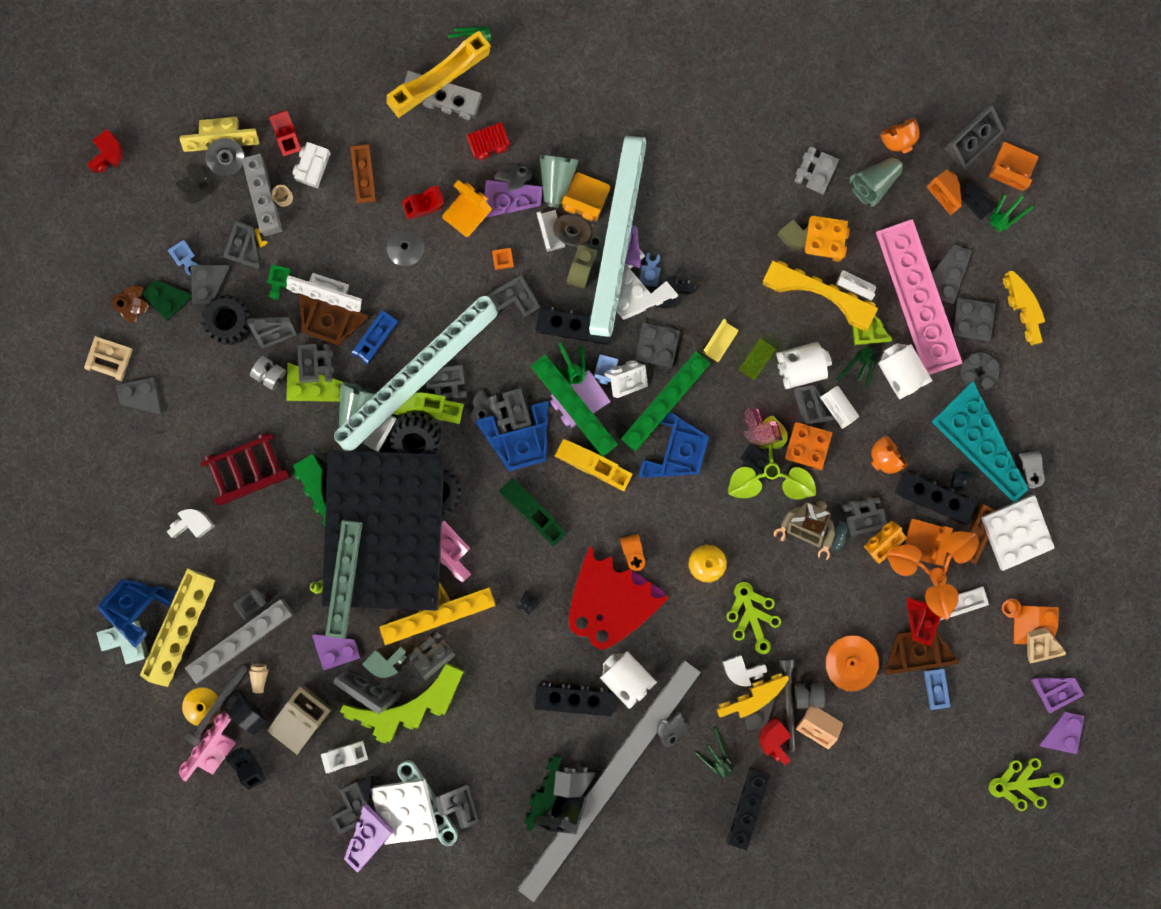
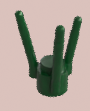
[835,347,878,388]
[695,727,733,778]

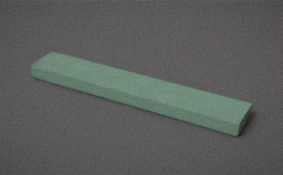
[325,520,362,639]

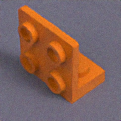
[989,142,1038,191]
[785,422,833,471]
[904,519,953,566]

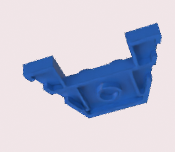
[476,401,548,472]
[639,412,709,478]
[98,579,177,648]

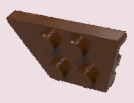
[298,293,369,346]
[884,631,959,675]

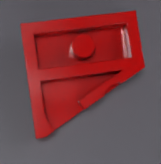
[906,597,941,647]

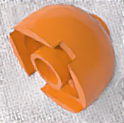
[880,118,920,154]
[871,435,908,474]

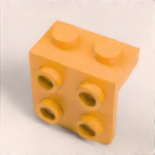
[562,173,610,221]
[442,180,492,237]
[805,216,850,262]

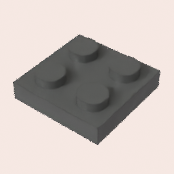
[952,298,996,342]
[635,323,680,368]

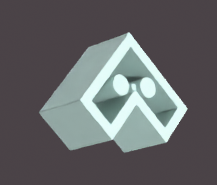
[97,621,149,664]

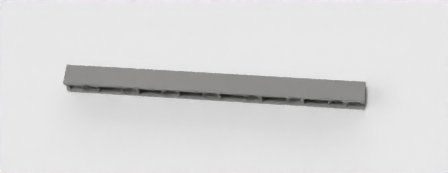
[518,660,701,902]

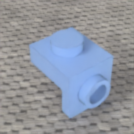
[594,354,618,385]

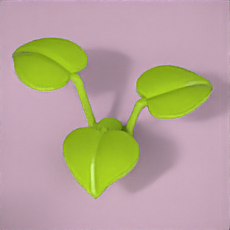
[728,416,816,500]

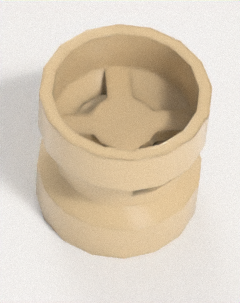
[271,185,293,207]

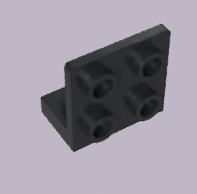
[533,795,587,834]

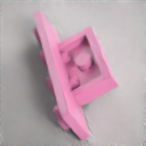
[440,521,471,582]
[179,710,236,781]

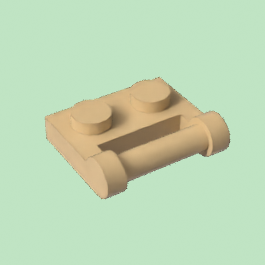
[85,336,133,381]

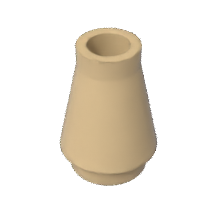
[249,664,268,693]

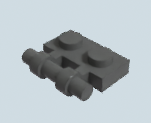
[297,344,334,383]
[426,365,467,401]
[489,388,532,434]
[842,496,888,537]
[408,631,456,680]

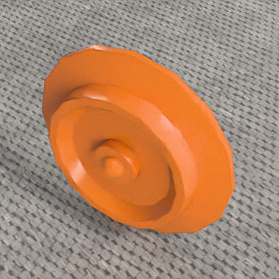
[826,636,879,691]

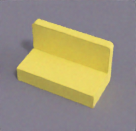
[702,319,739,363]

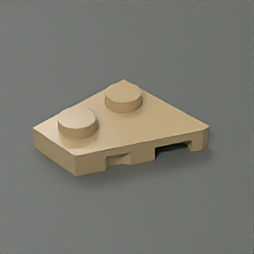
[1027,628,1066,664]

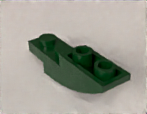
[498,478,567,547]
[524,754,561,831]

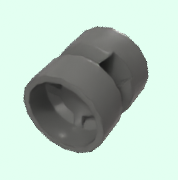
[794,683,825,709]

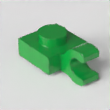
[267,264,291,301]

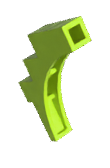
[340,663,464,744]

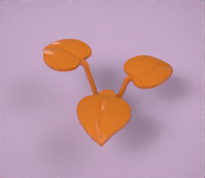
[887,531,978,620]

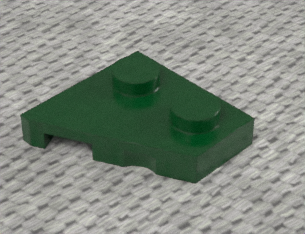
[142,280,192,321]

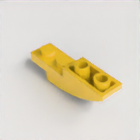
[1003,271,1045,346]
[555,439,633,491]
[716,673,789,718]

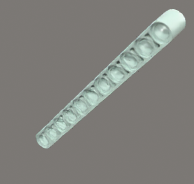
[590,136,646,337]
[334,296,498,451]

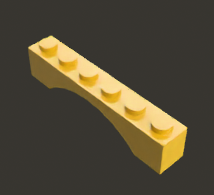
[387,31,491,118]
[763,260,878,332]
[379,587,496,645]

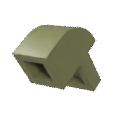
[777,219,808,250]
[567,245,597,290]

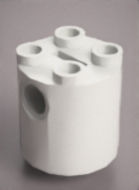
[776,342,832,389]
[878,343,933,399]
[600,651,657,709]

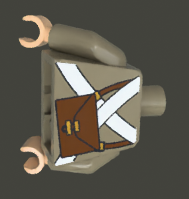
[774,500,835,560]

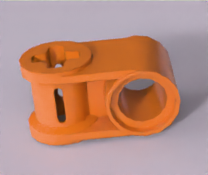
[620,533,645,571]

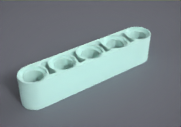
[398,760,458,846]

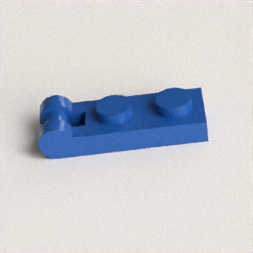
[352,310,398,365]

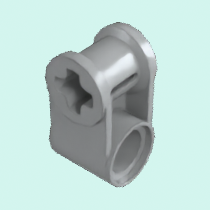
[1019,451,1045,488]

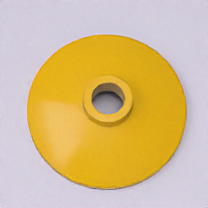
[182,687,221,726]

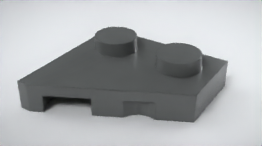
[247,317,297,349]

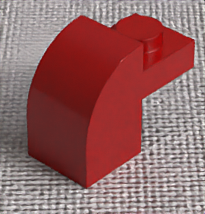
[269,109,301,157]
[87,129,123,173]
[402,185,444,220]
[759,717,792,765]

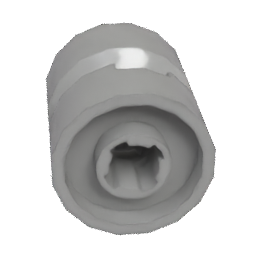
[250,356,286,391]

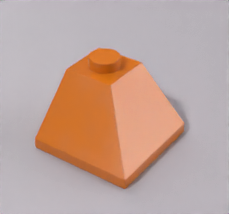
[927,169,962,215]
[1014,606,1059,644]

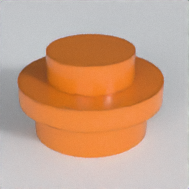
[1002,598,1021,618]

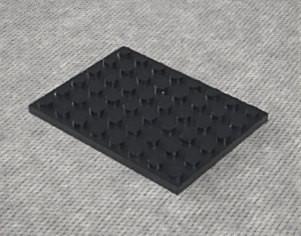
[322,450,445,611]

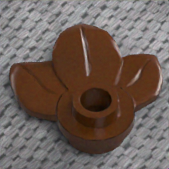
[111,285,151,323]

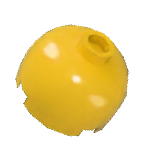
[688,544,727,583]

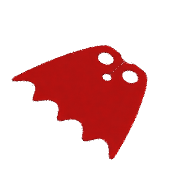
[569,546,668,650]

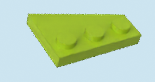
[287,363,343,402]

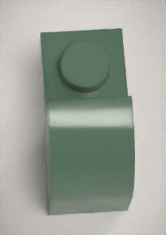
[362,646,408,678]

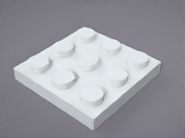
[981,495,1054,571]
[370,779,439,844]

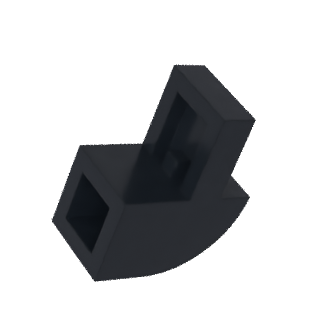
[656,276,696,308]
[224,690,267,735]
[225,747,266,790]

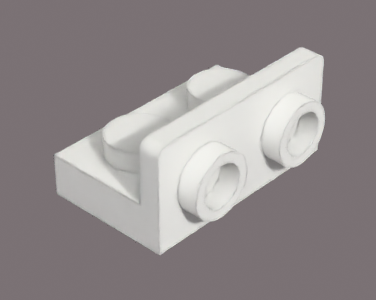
[835,270,876,302]
[604,360,648,398]

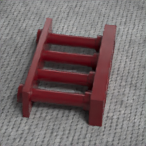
[200,432,291,506]

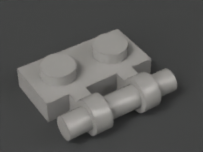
[794,146,839,194]

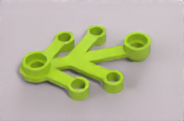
[726,582,781,654]
[989,757,1064,811]

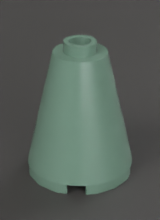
[540,155,578,208]
[850,157,903,207]
[339,382,377,428]

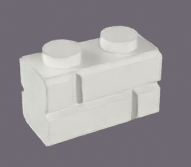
[293,142,331,188]

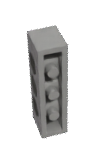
[404,71,482,120]
[242,154,283,236]

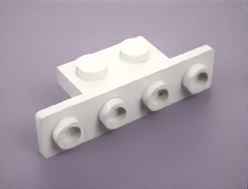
[287,273,362,312]

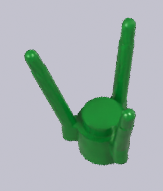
[448,26,491,41]
[990,194,1034,232]
[557,342,587,385]

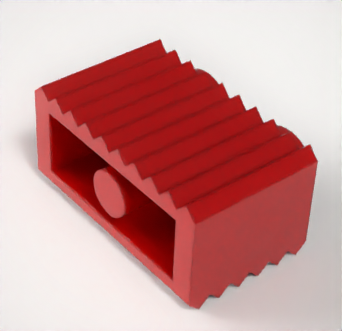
[466,122,510,161]

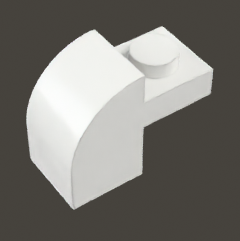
[167,509,215,538]
[722,655,767,686]
[321,741,368,773]

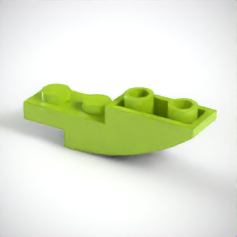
[393,392,464,424]

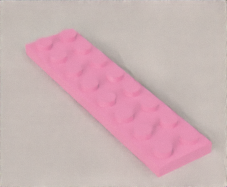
[876,219,963,375]

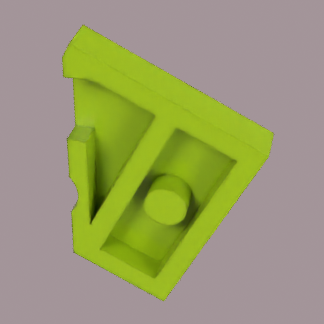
[852,315,892,346]

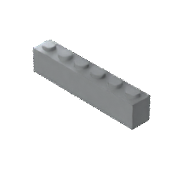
[185,599,295,684]

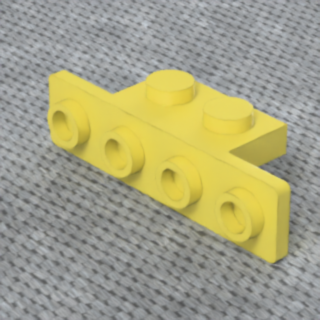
[180,117,259,152]

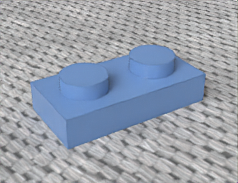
[924,668,950,710]

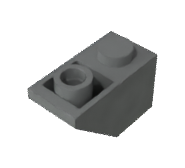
[554,766,595,798]

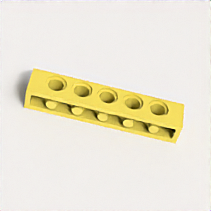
[140,568,215,687]

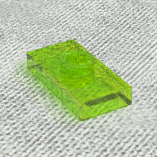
[739,338,776,381]

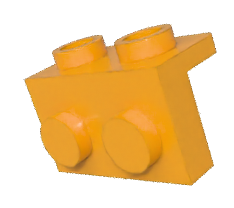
[864,521,907,564]

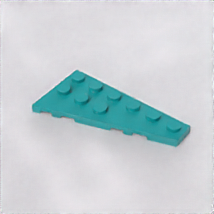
[931,381,1028,502]

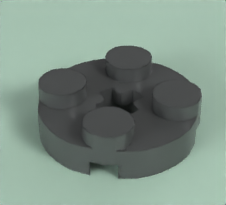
[960,352,999,391]

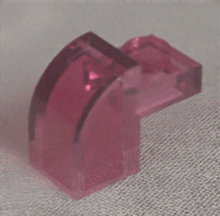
[743,408,783,445]

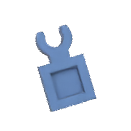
[168,240,198,276]
[639,253,661,288]

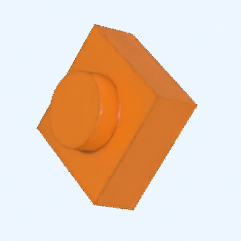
[492,248,514,271]

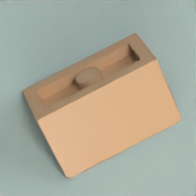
[796,705,843,749]

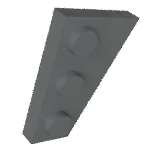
[932,245,972,305]
[333,670,403,714]

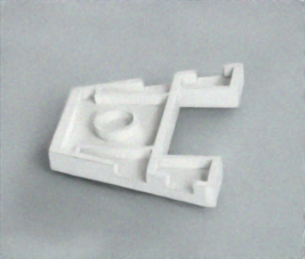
[616,250,679,320]

